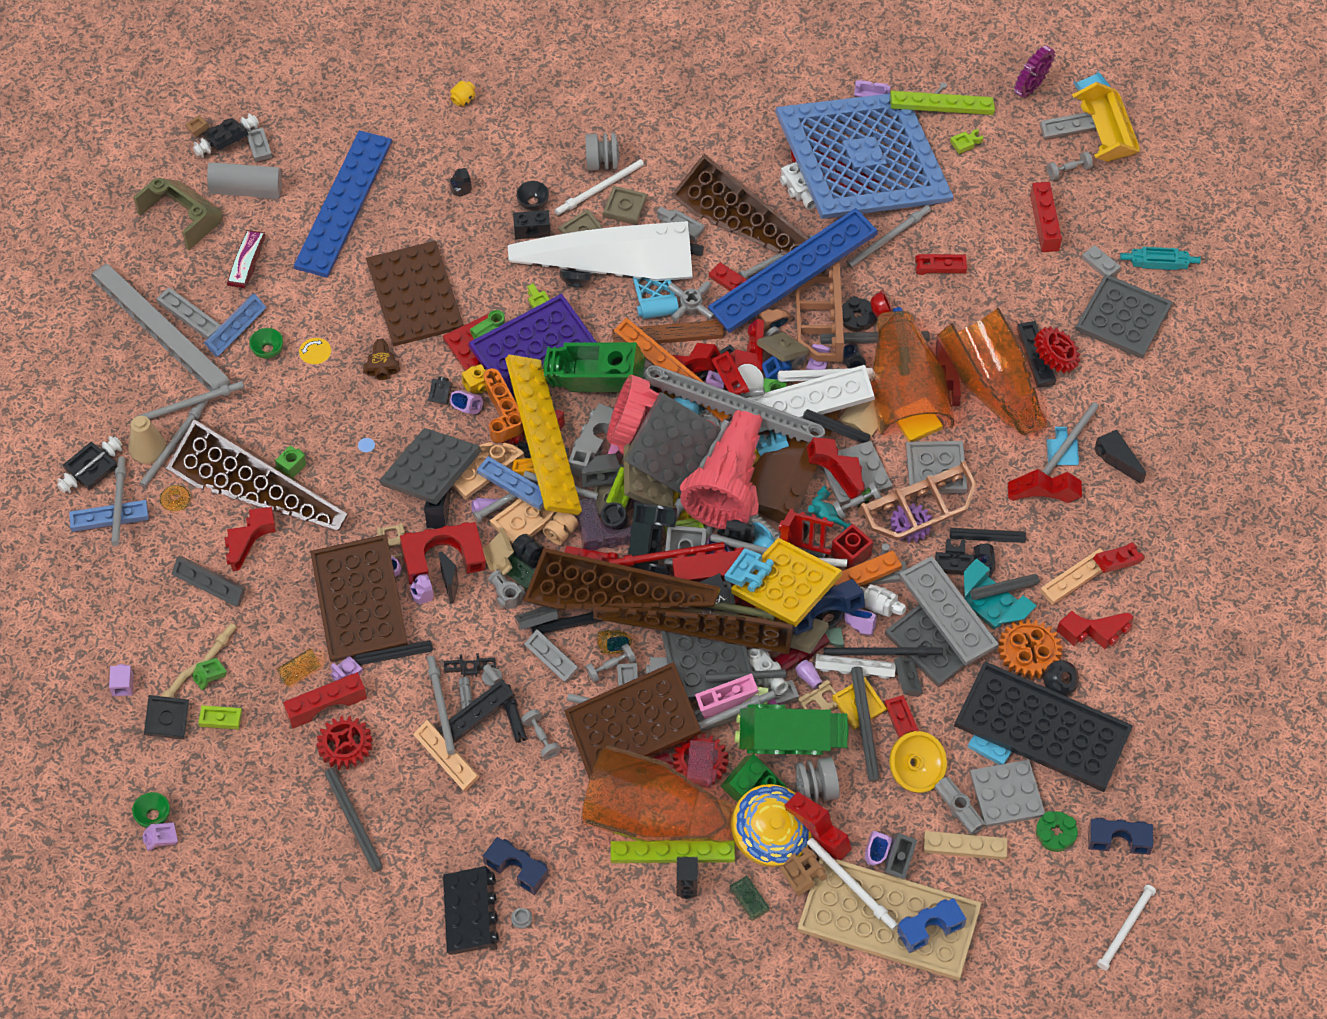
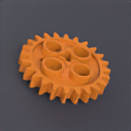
[997,619,1063,680]

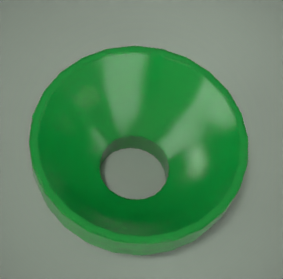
[249,328,283,359]
[132,792,170,828]

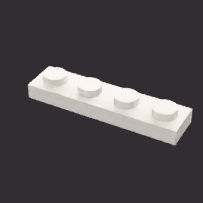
[815,654,895,678]

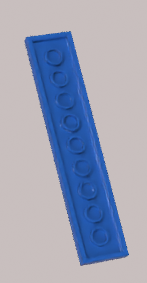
[294,130,392,278]
[708,208,878,334]

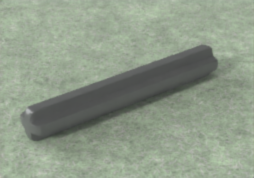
[970,574,1040,600]

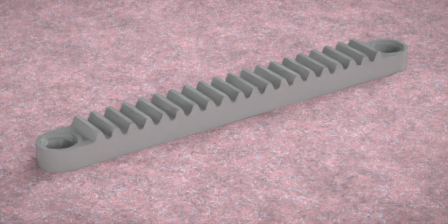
[645,365,825,442]

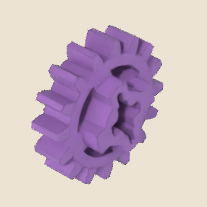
[890,503,932,543]

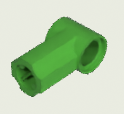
[470,310,506,339]

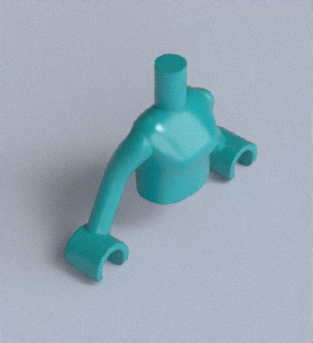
[808,485,852,532]

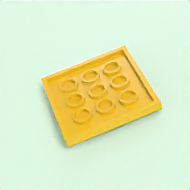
[731,538,842,627]

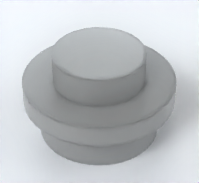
[511,908,532,929]

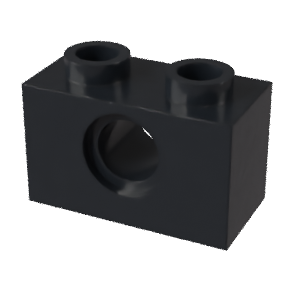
[513,210,551,240]
[676,857,698,899]

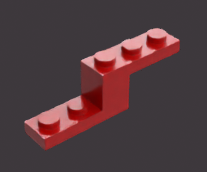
[726,319,764,391]

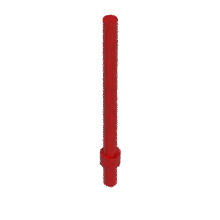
[609,542,725,567]

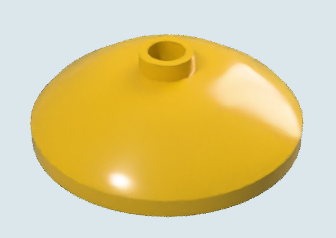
[889,731,947,793]

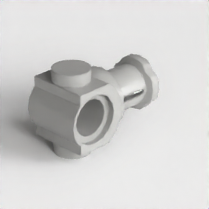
[488,570,525,610]

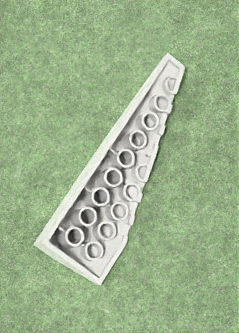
[508,221,693,281]

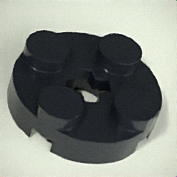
[842,296,876,332]

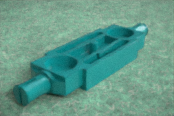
[1120,247,1201,270]

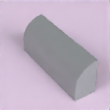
[207,162,283,199]

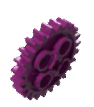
[1014,45,1056,98]

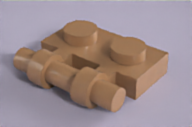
[779,847,827,897]

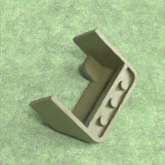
[133,178,223,250]

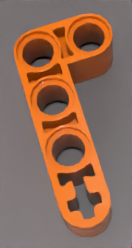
[484,368,524,443]

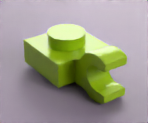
[527,283,550,308]

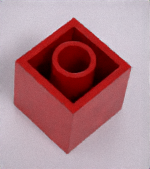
[831,523,873,569]

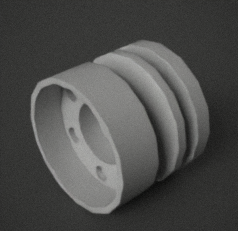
[585,132,619,171]
[795,757,840,803]

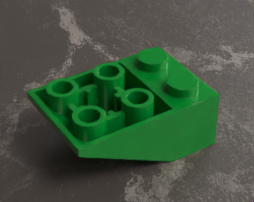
[720,754,789,802]

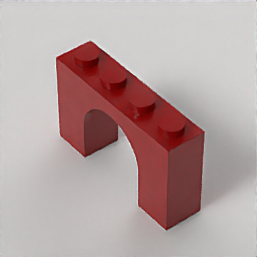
[400,522,486,584]

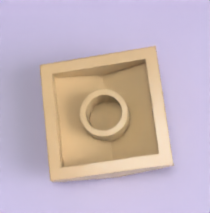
[838,399,890,439]

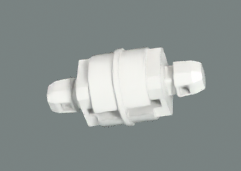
[860,584,906,617]

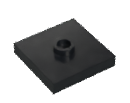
[144,695,189,739]

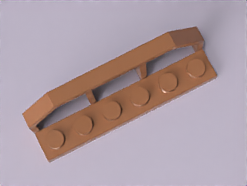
[795,261,844,362]
[857,461,977,540]

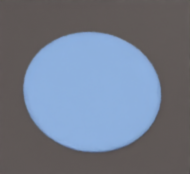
[358,438,375,452]

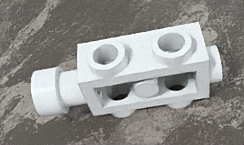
[779,162,816,210]
[747,648,788,695]

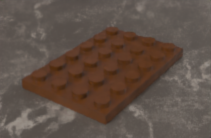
[366,241,464,347]
[310,534,408,662]
[564,662,702,782]

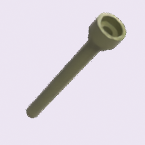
[706,602,776,621]

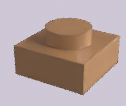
[185,115,210,137]

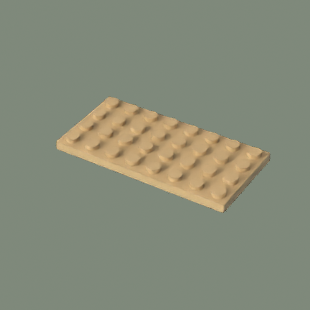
[797,857,982,981]

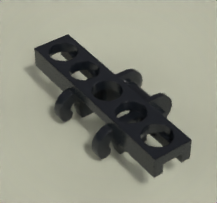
[444,653,496,678]

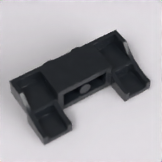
[628,502,677,576]

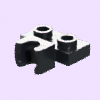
[935,539,975,575]

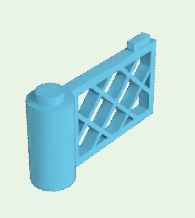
[628,275,679,320]

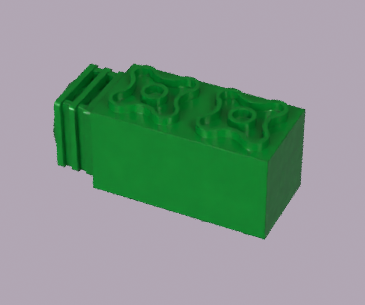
[543,342,646,392]
[740,704,849,755]

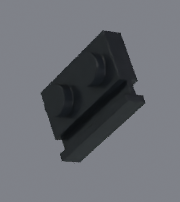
[724,520,755,544]

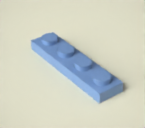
[204,294,267,356]
[477,456,544,510]
[69,500,149,532]

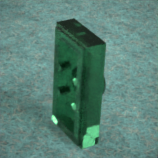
[507,554,535,589]
[729,876,770,921]

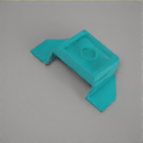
[964,558,1037,630]

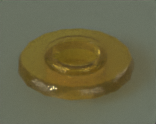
[160,485,190,511]

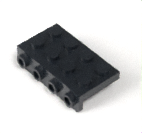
[443,866,499,955]

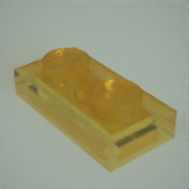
[276,648,321,687]

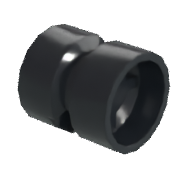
[601,502,629,534]
[512,533,546,569]

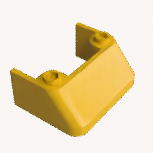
[1072,82,1140,162]

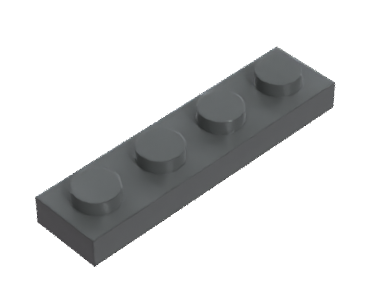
[172,556,246,607]

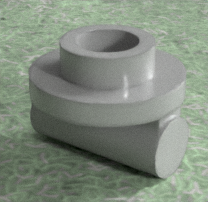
[482,664,502,687]

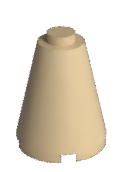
[128,416,167,464]

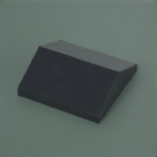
[438,552,459,604]

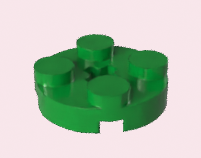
[1036,811,1078,852]

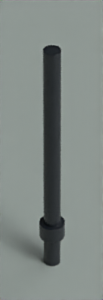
[824,645,943,657]

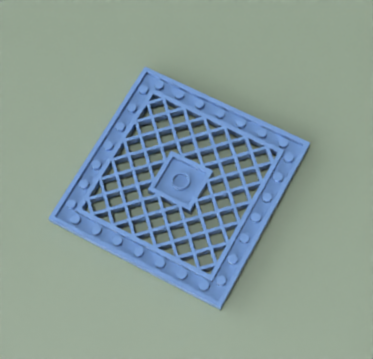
[775,94,954,219]

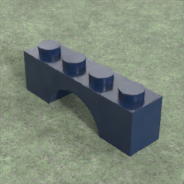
[793,579,865,636]

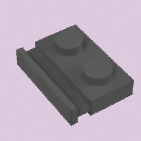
[514,607,559,630]

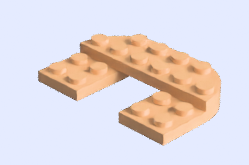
[452,442,557,546]

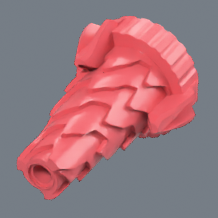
[607,375,718,454]
[680,410,763,529]

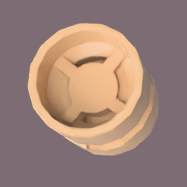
[543,512,579,545]

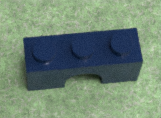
[1088,818,1153,855]
[483,837,549,896]

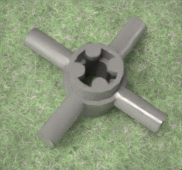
[668,281,714,322]

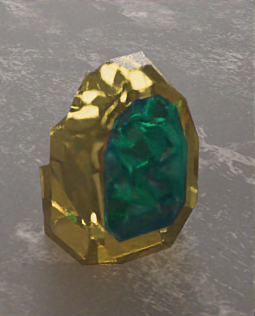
[597,630,632,654]

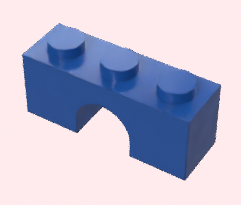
[897,898,966,953]

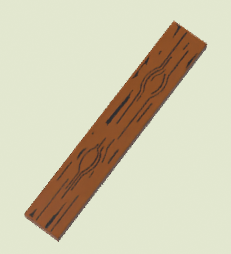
[612,320,724,344]

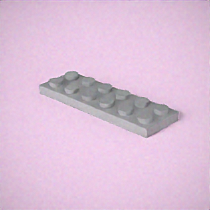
[899,556,999,666]

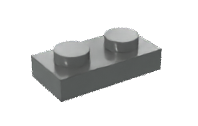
[894,656,923,697]

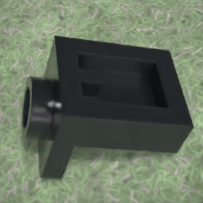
[428,377,453,405]

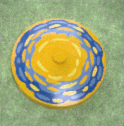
[731,784,812,867]

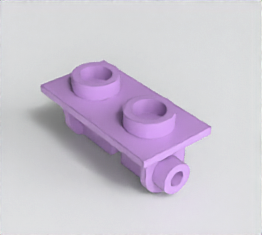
[854,79,891,97]

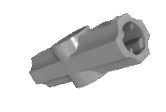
[934,777,986,835]

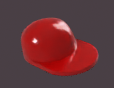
[870,289,893,320]

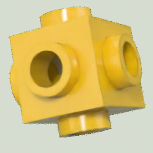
[461,364,486,394]

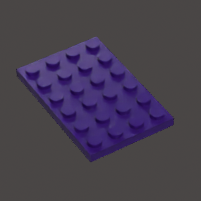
[468,294,596,400]

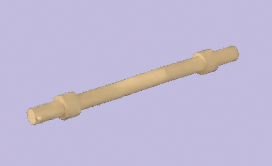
[161,623,237,698]

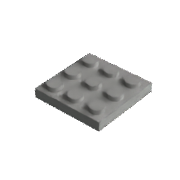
[821,441,893,505]
[906,441,967,494]
[970,760,1045,828]

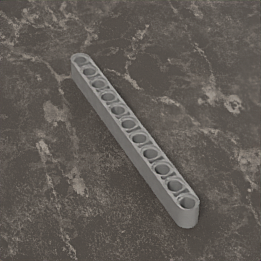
[91,263,231,391]

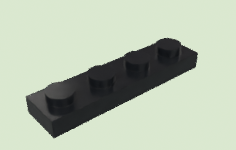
[1017,321,1056,388]
[439,679,515,743]

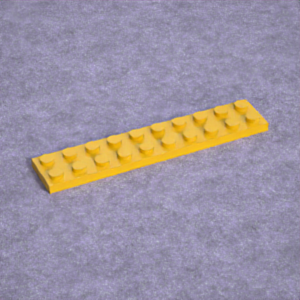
[505,354,582,515]

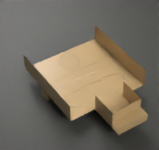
[483,527,514,575]

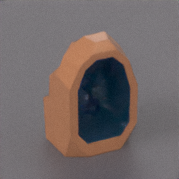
[757,309,790,332]

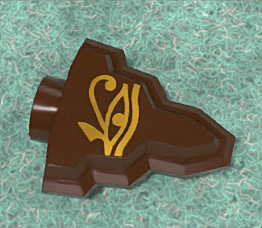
[363,338,400,380]

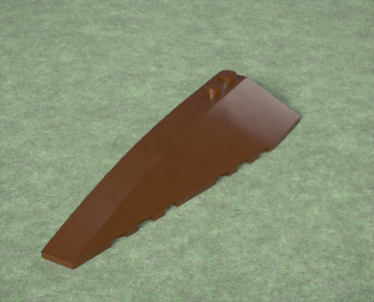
[671,154,826,273]
[750,409,841,524]
[166,419,348,531]
[523,548,721,610]
[593,605,794,655]

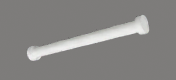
[1097,884,1156,971]

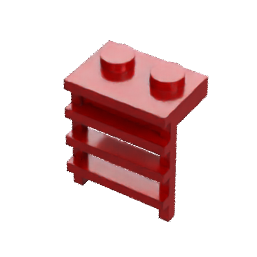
[779,509,834,555]

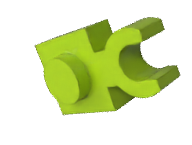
[950,129,984,154]

